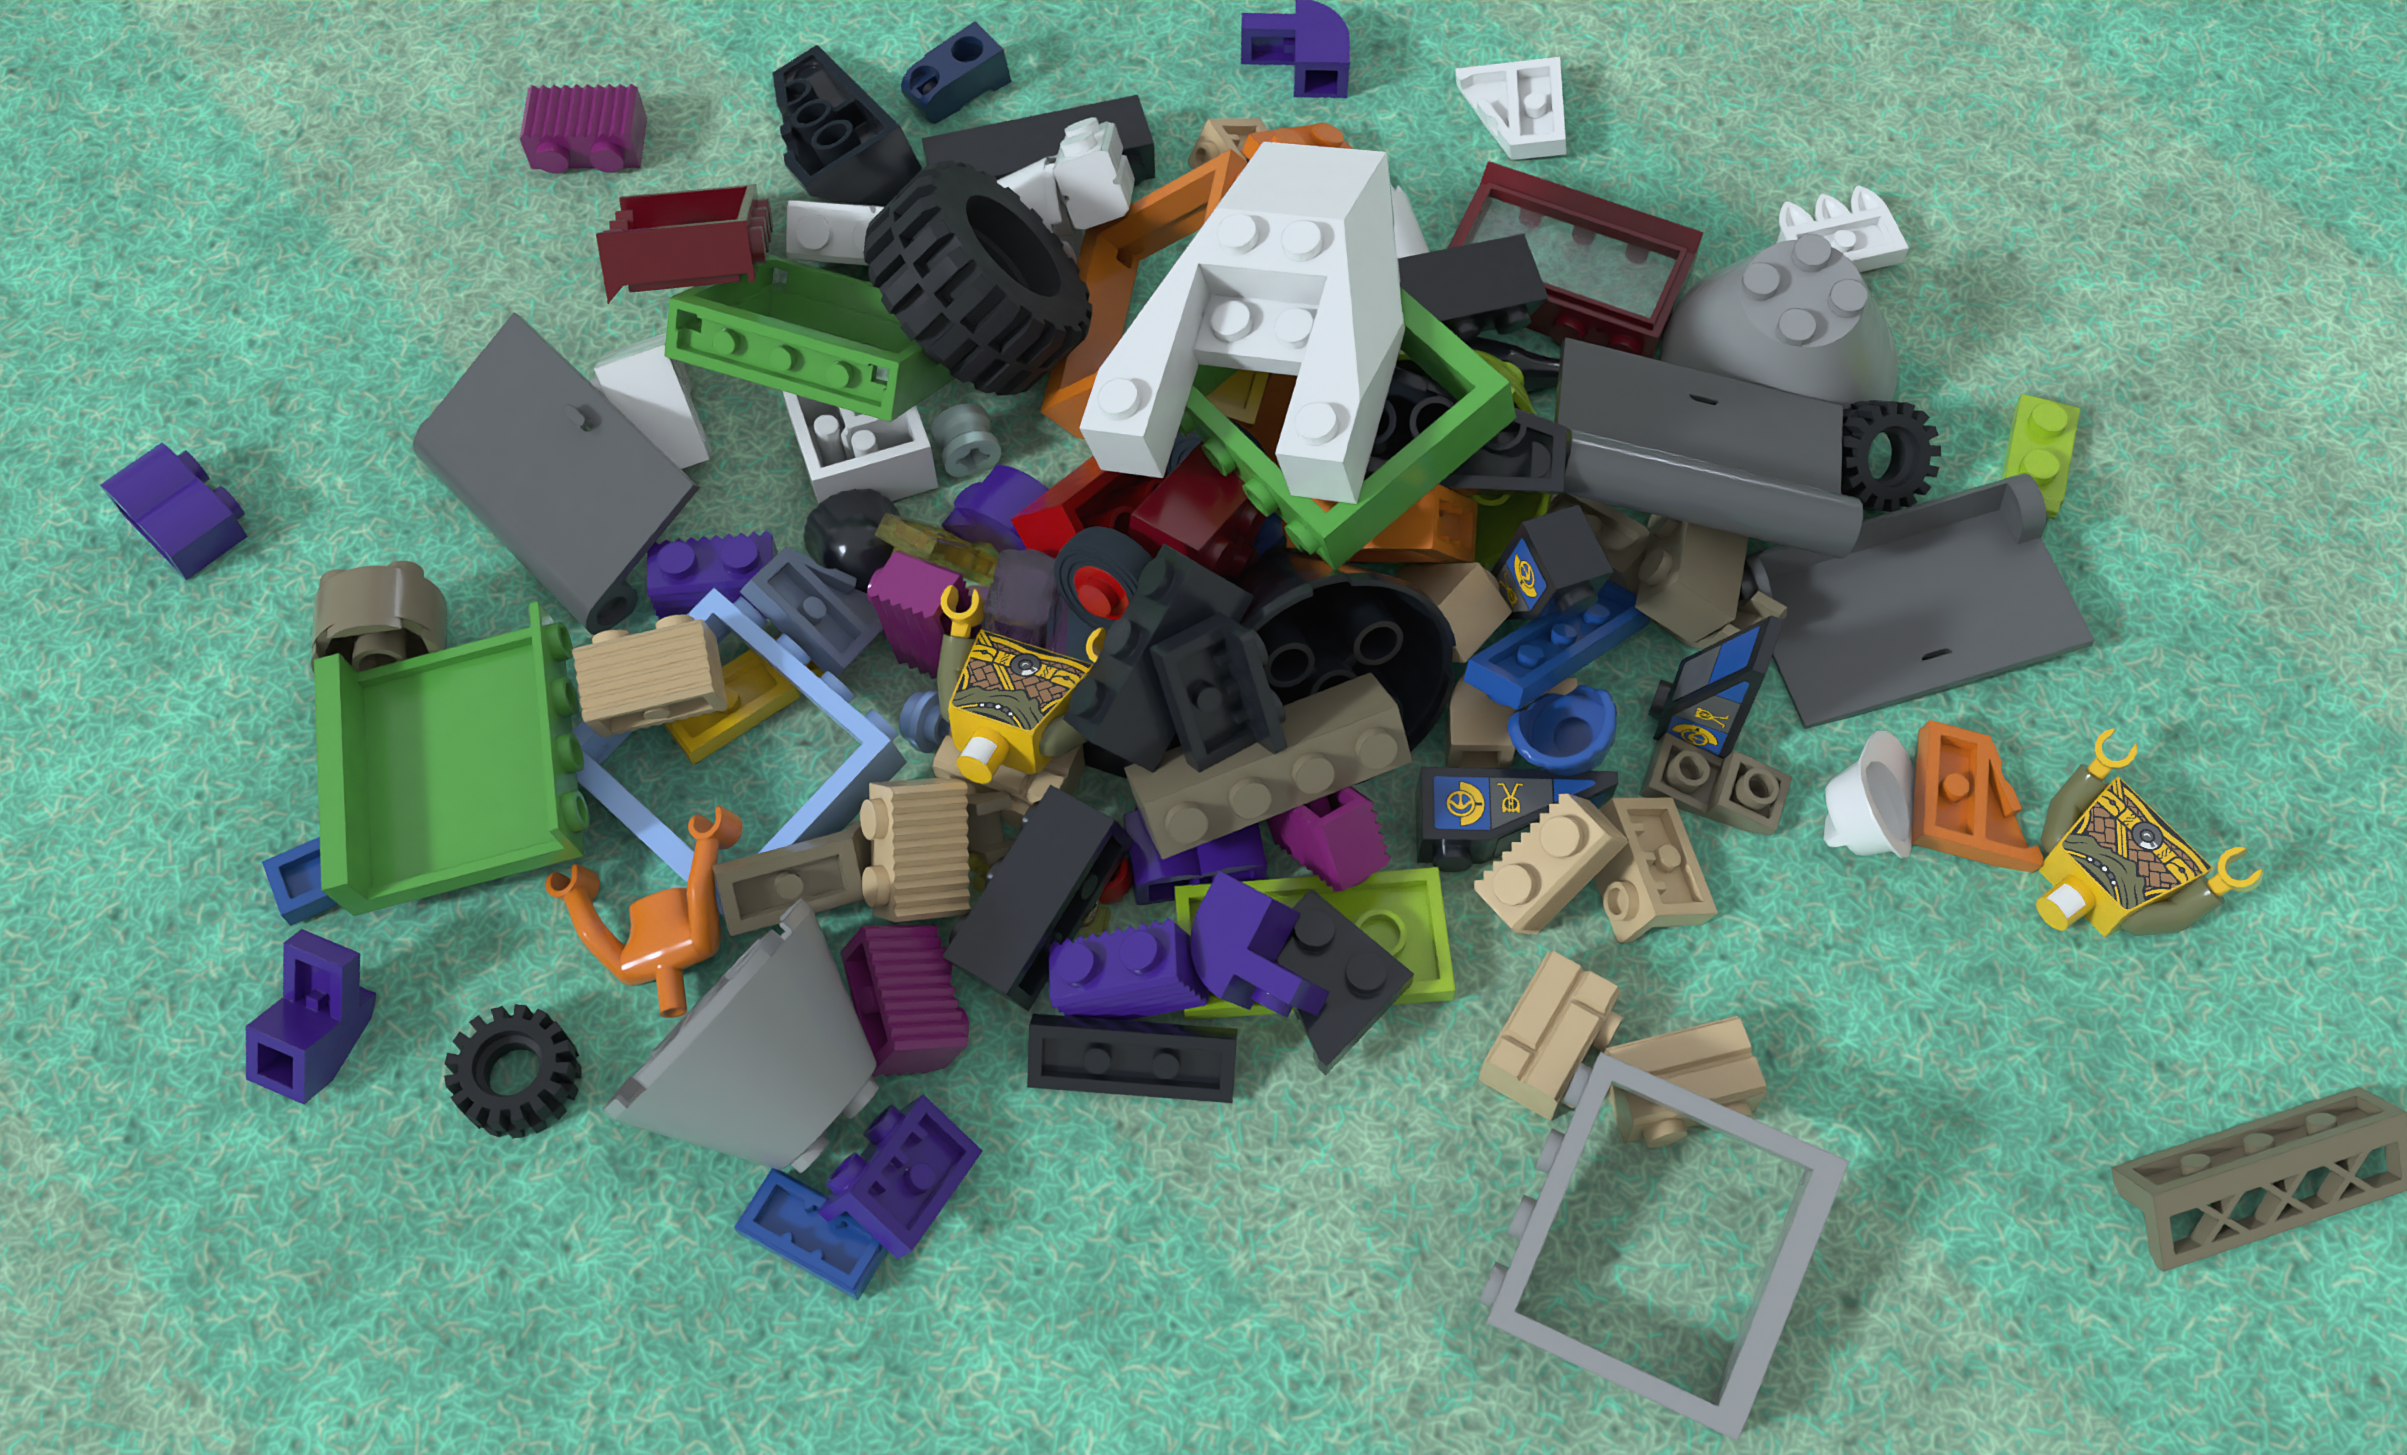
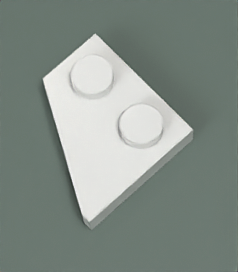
[1455,57,1566,160]

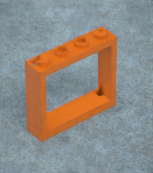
[1040,149,1248,439]

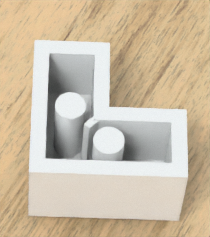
[589,333,712,469]
[782,391,939,505]

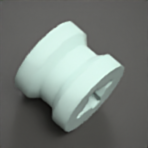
[931,403,1002,478]

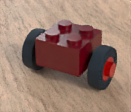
[1054,419,1269,631]

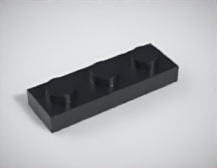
[1027,1013,1238,1103]

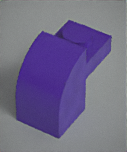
[1241,0,1350,98]
[941,465,1049,578]
[1190,870,1330,1018]
[246,929,376,1105]

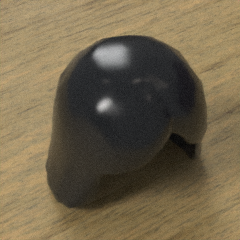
[803,489,907,594]

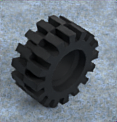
[1841,400,1941,512]
[444,1004,582,1139]

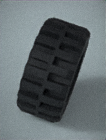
[863,160,1092,396]

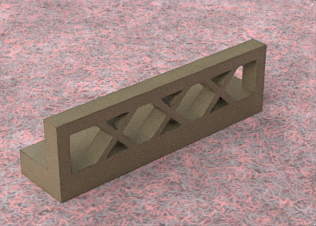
[2111,1087,2407,1272]

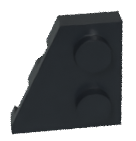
[1276,889,1414,1075]

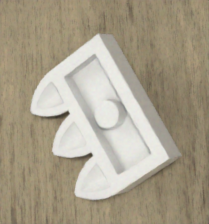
[1776,186,1909,272]

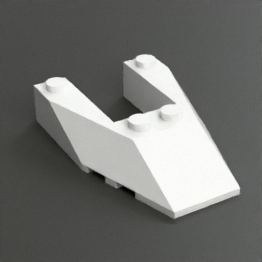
[1079,142,1405,504]

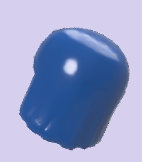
[1507,685,1617,776]

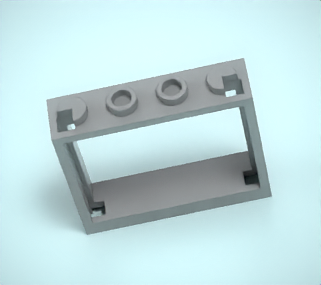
[1478,1052,1850,1441]

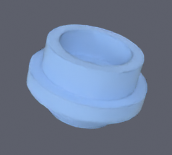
[899,690,950,753]

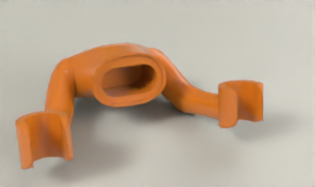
[545,805,743,1018]

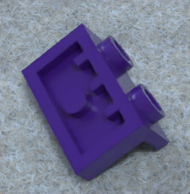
[817,1094,983,1259]

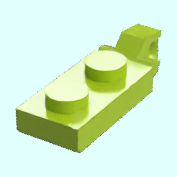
[2001,393,2080,519]

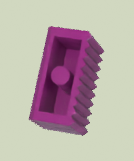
[519,84,647,174]
[867,550,982,679]
[1266,786,1391,892]
[840,924,969,1078]

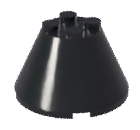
[1234,546,1457,785]

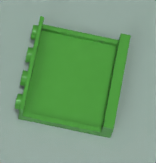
[314,601,589,916]

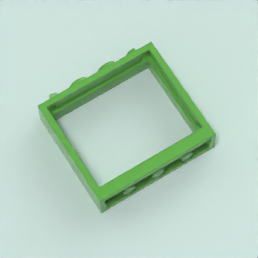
[664,254,956,422]
[1178,287,1516,569]

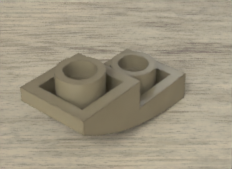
[1639,733,1792,836]

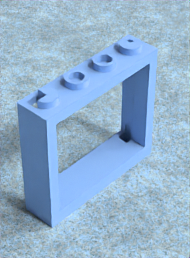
[572,588,907,916]

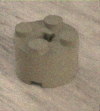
[311,561,447,674]

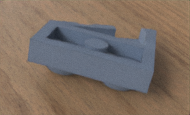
[740,547,883,677]

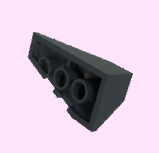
[773,45,922,207]
[1363,366,1567,495]

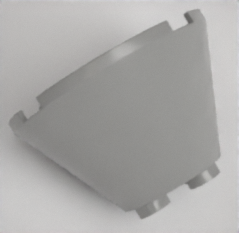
[1660,234,1898,410]
[601,898,879,1173]

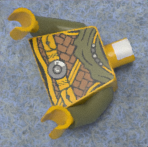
[937,585,1108,784]
[2036,728,2264,937]

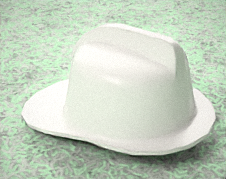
[1823,731,1916,858]

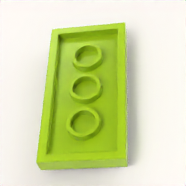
[1175,867,1455,1021]

